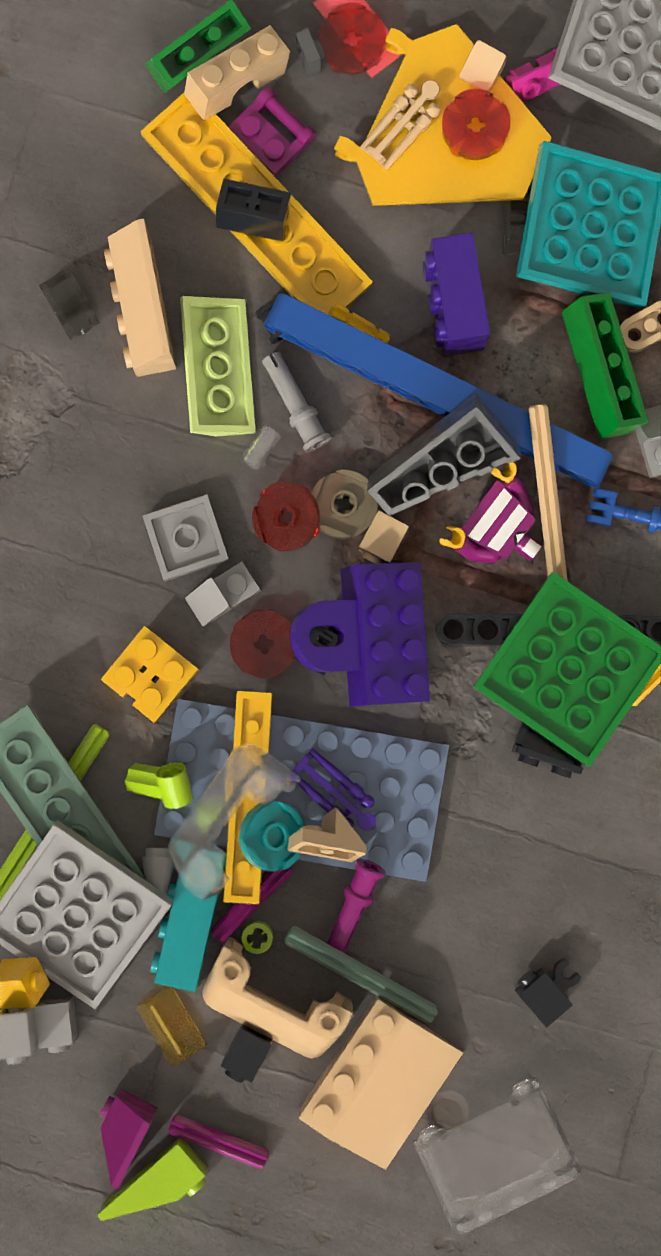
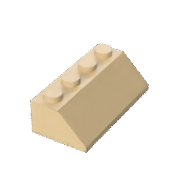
[104,218,177,377]

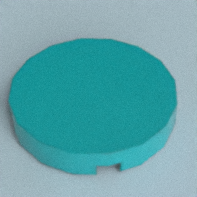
[239,800,305,871]

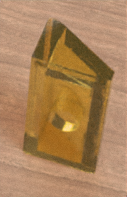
[136,986,207,1066]

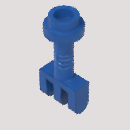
[586,488,661,533]

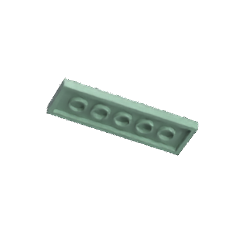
[0,704,144,878]

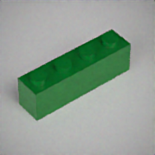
[562,292,648,440]

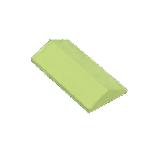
[180,296,256,436]

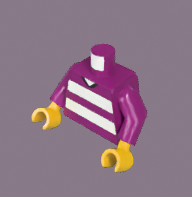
[440,462,542,563]

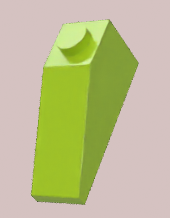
[97,1138,208,1221]

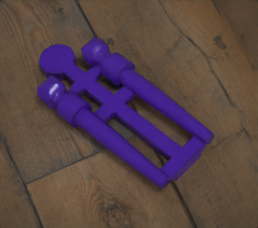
[288,748,376,831]

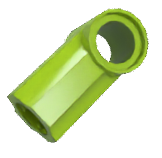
[125,762,194,809]

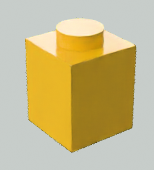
[0,957,50,1009]

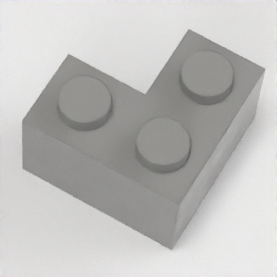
[0,996,78,1064]

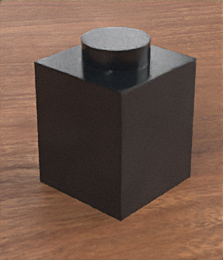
[221,1024,272,1083]

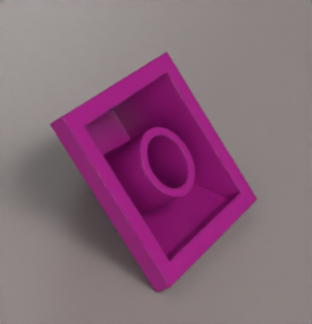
[100,1089,158,1190]

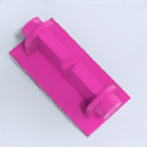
[504,48,561,102]

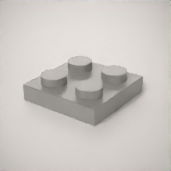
[142,494,229,582]

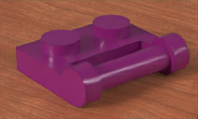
[228,86,317,178]

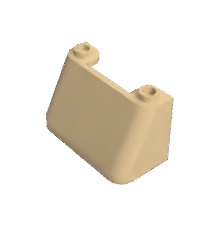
[202,936,353,1058]

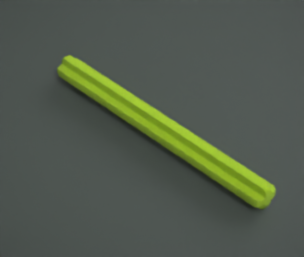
[0,724,110,901]

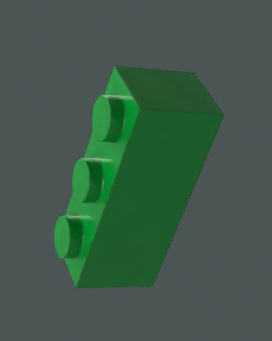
[144,0,251,93]

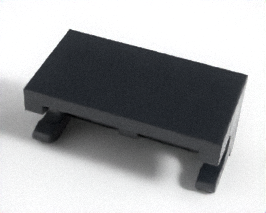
[216,178,291,242]

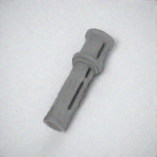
[262,351,332,453]

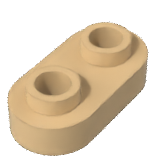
[620,301,661,353]

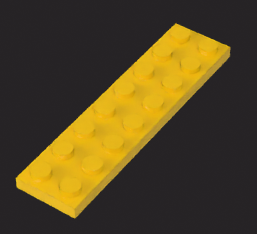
[140,93,373,315]

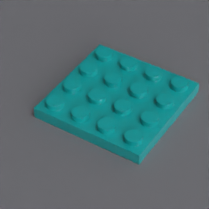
[516,141,661,309]

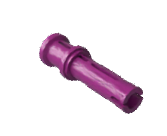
[327,859,386,953]

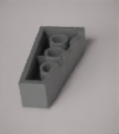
[367,393,521,516]

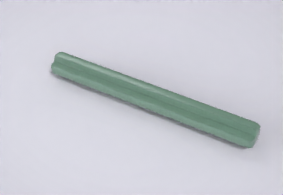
[285,926,438,1023]

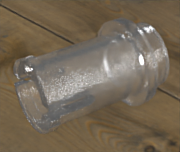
[241,425,281,471]

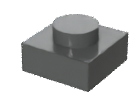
[295,28,325,77]

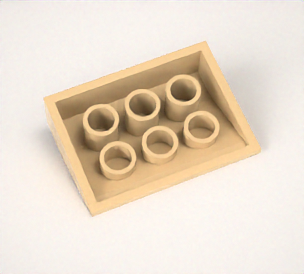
[299,995,463,1170]

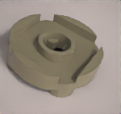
[310,470,378,539]

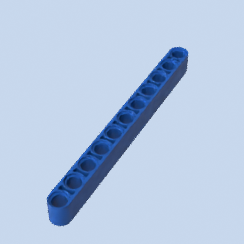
[263,294,613,488]

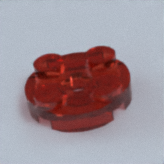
[319,3,386,74]
[442,89,511,160]
[252,482,320,551]
[230,610,295,679]

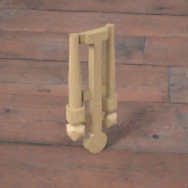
[360,81,440,170]

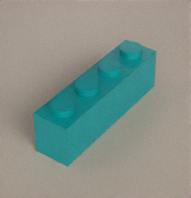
[150,842,227,992]

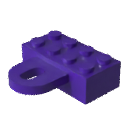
[290,563,430,707]

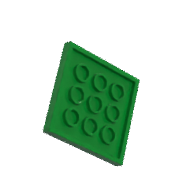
[472,572,661,767]

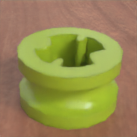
[242,921,273,954]

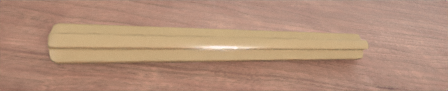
[529,404,568,581]

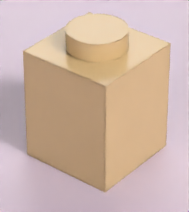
[359,510,409,564]

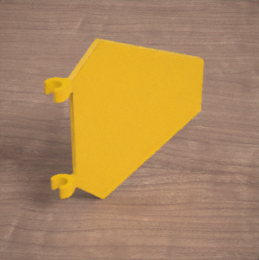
[334,24,552,206]

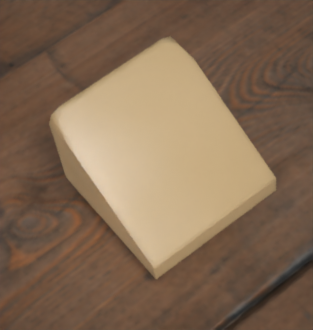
[459,40,507,94]

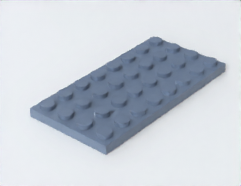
[154,699,449,882]

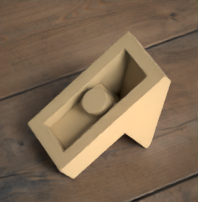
[288,808,367,862]

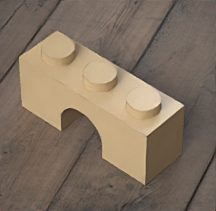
[184,25,290,120]

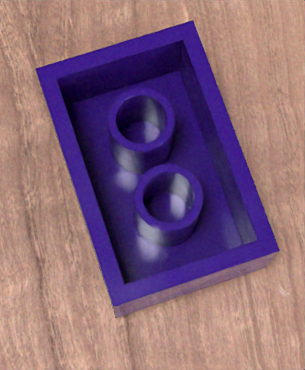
[423,232,490,357]

